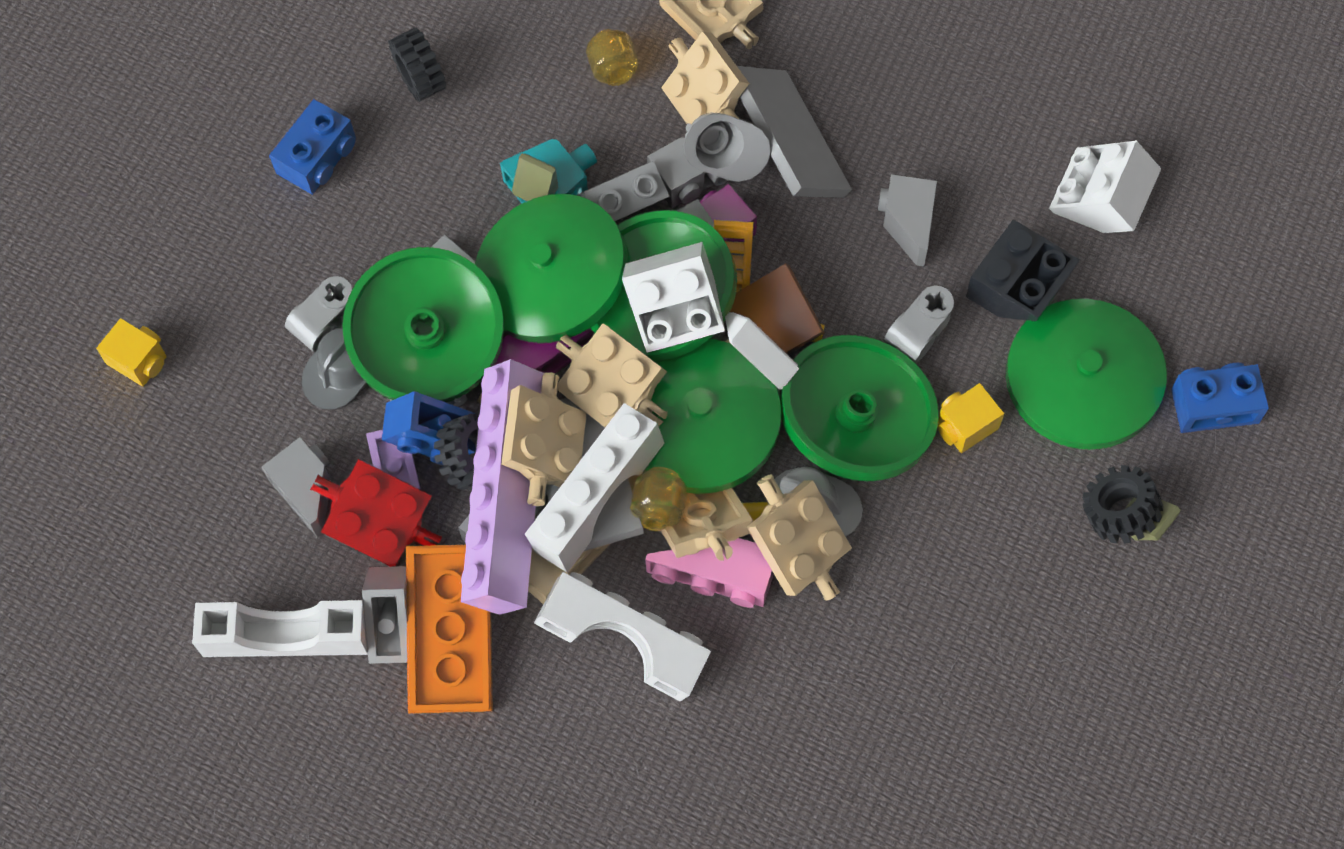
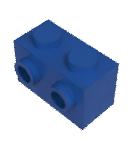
[269,99,356,195]
[1171,362,1269,433]
[382,391,476,465]

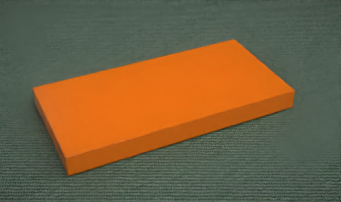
[406,545,493,714]

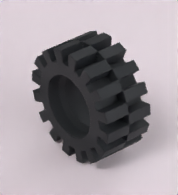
[388,27,447,102]
[434,412,480,491]
[1082,465,1163,544]

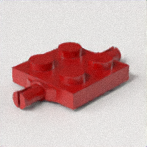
[310,458,442,567]

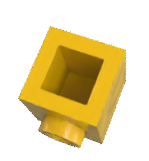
[96,318,167,387]
[938,383,1004,454]

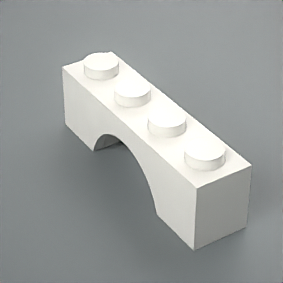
[525,403,664,573]
[534,572,711,701]
[192,600,368,657]

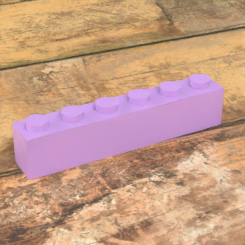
[461,359,544,615]

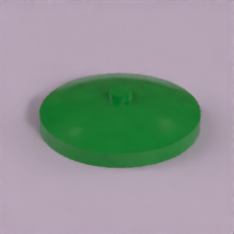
[475,194,628,343]
[590,210,737,361]
[343,247,504,403]
[1006,299,1167,450]
[779,335,939,481]
[643,339,781,494]

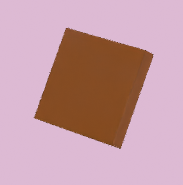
[730,263,825,355]

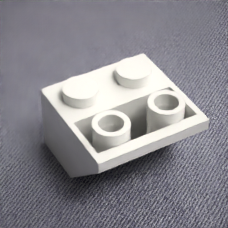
[1049,141,1161,233]
[622,242,725,353]

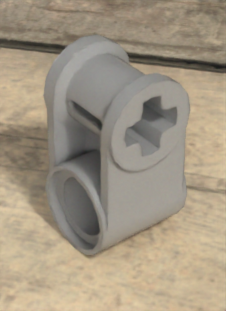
[285,276,352,353]
[884,285,954,363]

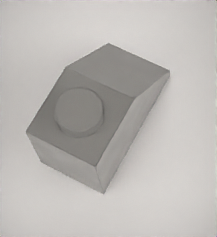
[878,174,937,266]
[262,437,331,537]
[362,566,407,664]

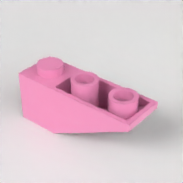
[645,538,774,608]

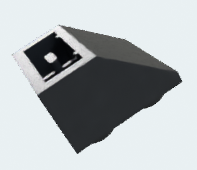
[966,219,1080,321]

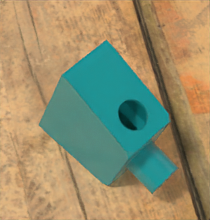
[500,139,597,204]

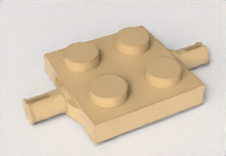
[659,0,763,49]
[662,31,750,124]
[556,323,667,427]
[501,373,587,506]
[747,474,852,600]
[648,488,753,561]

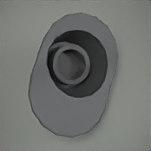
[301,327,366,410]

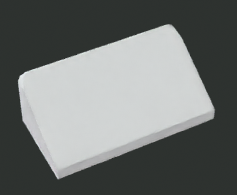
[725,312,799,390]

